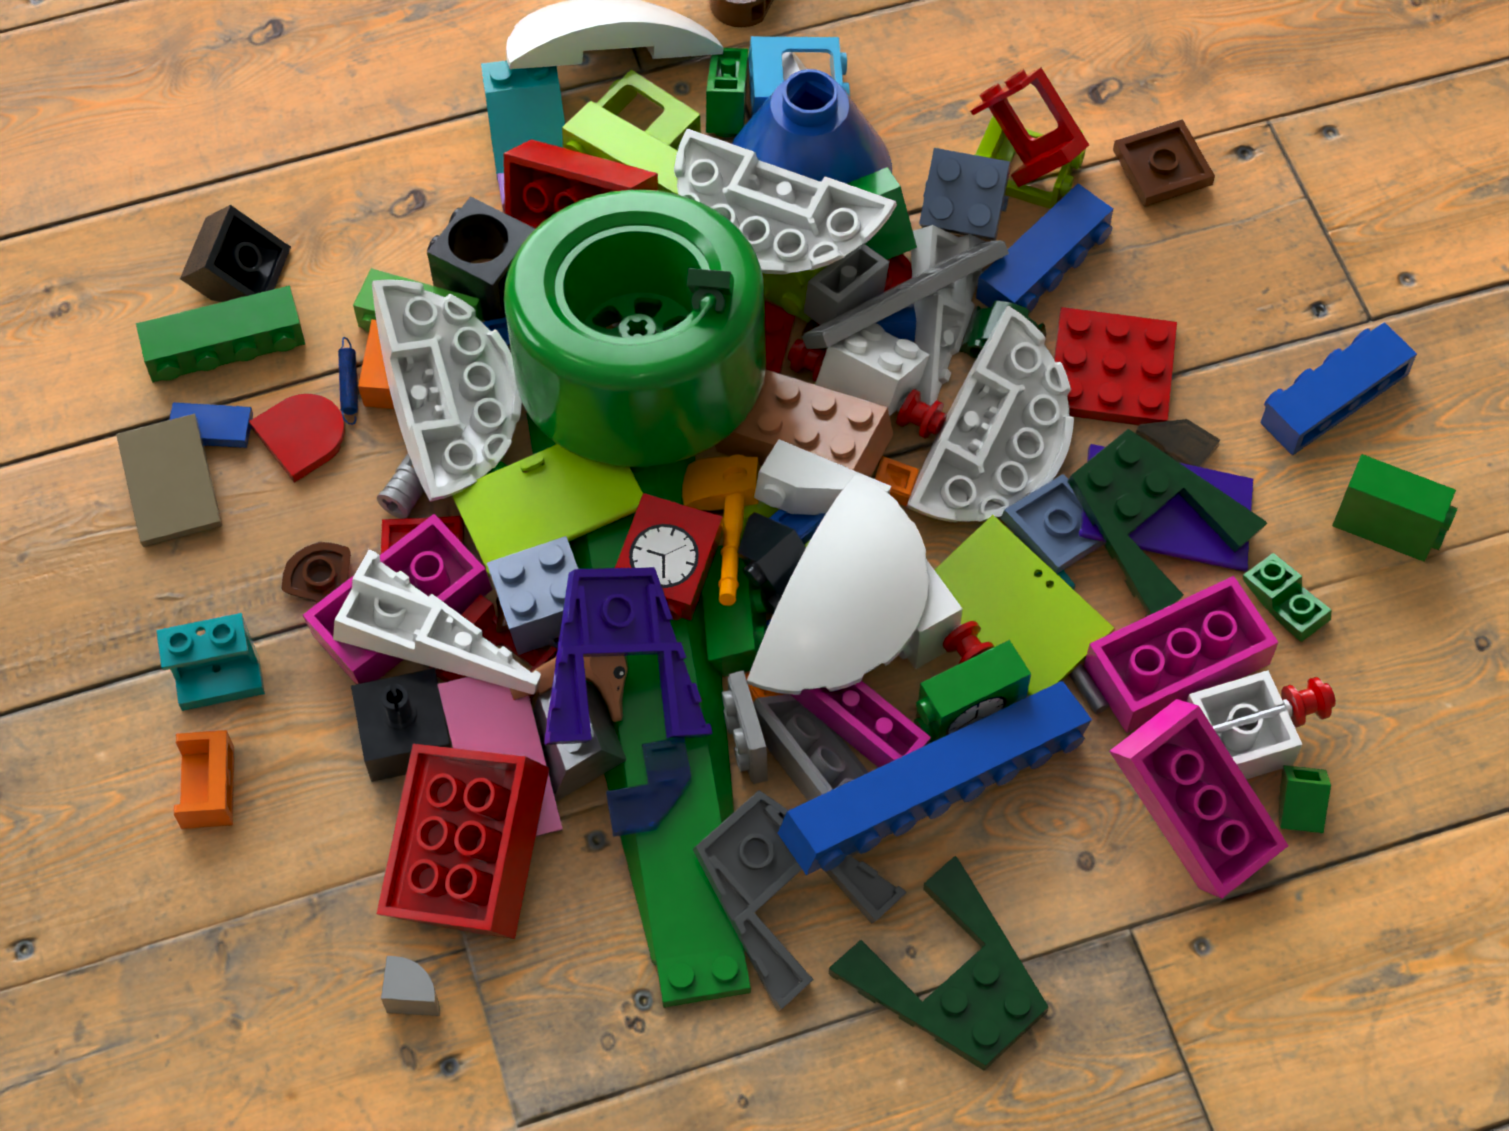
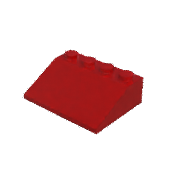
[376,744,549,939]

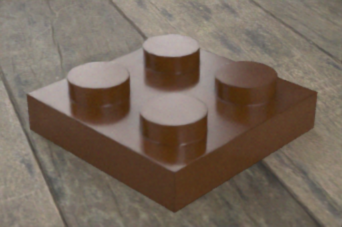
[1113,119,1215,207]

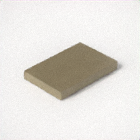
[116,413,223,547]

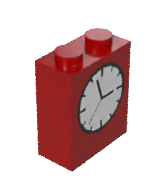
[615,493,723,621]

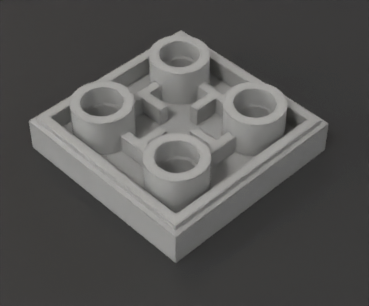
[721,670,768,784]

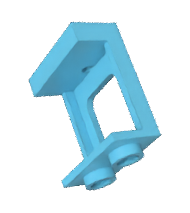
[748,36,850,116]

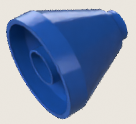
[731,69,892,184]

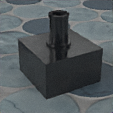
[351,668,452,782]

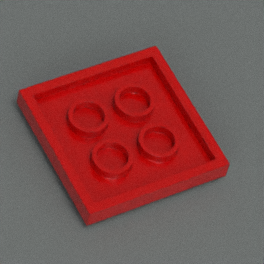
[1054,307,1177,429]

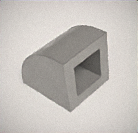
[381,956,440,1016]

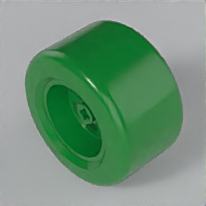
[504,190,766,467]

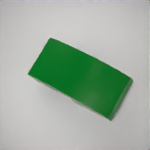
[1243,553,1332,642]

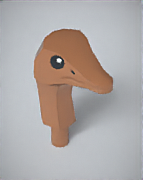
[509,656,629,722]

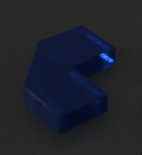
[606,737,692,837]

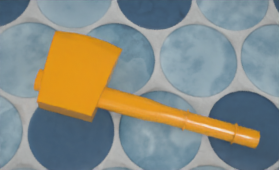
[682,455,760,606]

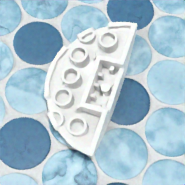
[506,0,724,69]
[674,129,897,274]
[372,280,522,502]
[907,306,1074,522]
[747,474,929,695]

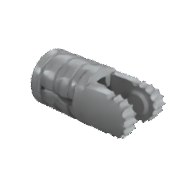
[377,454,425,519]

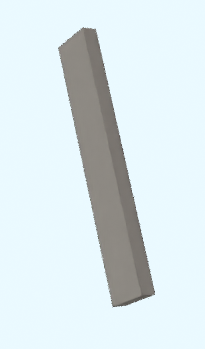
[802,240,1009,349]

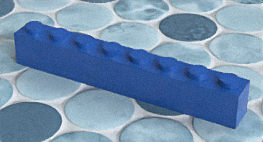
[778,681,1092,876]

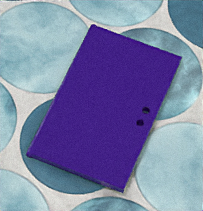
[1079,444,1253,572]

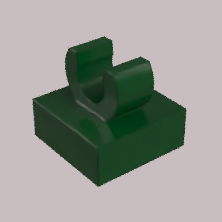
[687,268,734,314]

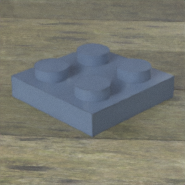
[1000,474,1106,574]

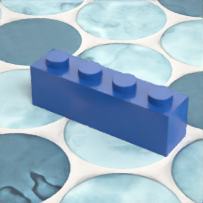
[976,184,1113,312]
[1260,322,1417,456]

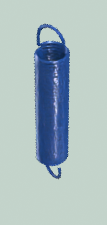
[338,337,358,425]

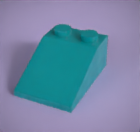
[481,60,565,180]

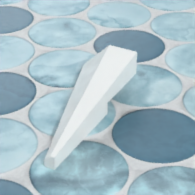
[911,225,986,405]
[333,550,541,695]

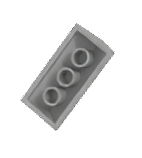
[753,694,869,856]

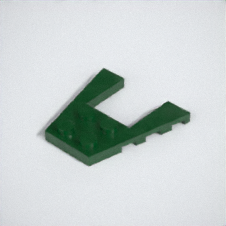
[1068,429,1267,617]
[829,856,1049,1071]

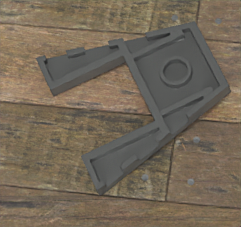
[693,790,907,1011]

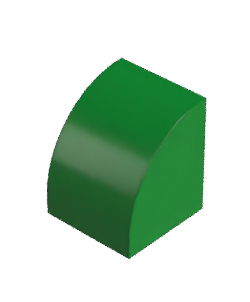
[1279,765,1331,833]

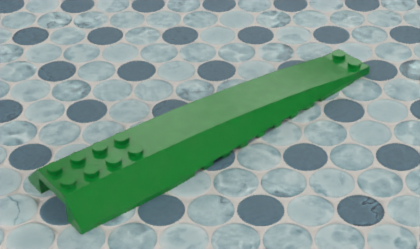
[526,412,751,1008]

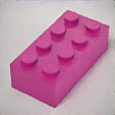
[303,514,493,684]
[1084,576,1279,733]
[1109,699,1289,899]

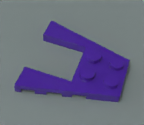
[544,567,713,745]

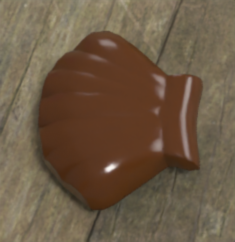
[281,542,351,604]

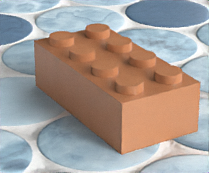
[715,370,893,477]

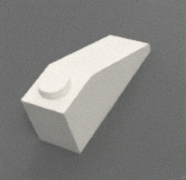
[754,439,891,515]

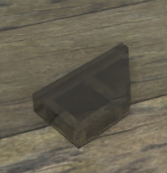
[1136,419,1220,467]

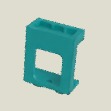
[156,613,265,711]

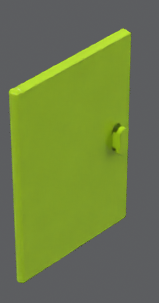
[452,444,643,577]
[935,515,1115,696]

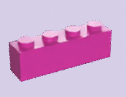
[790,680,931,768]

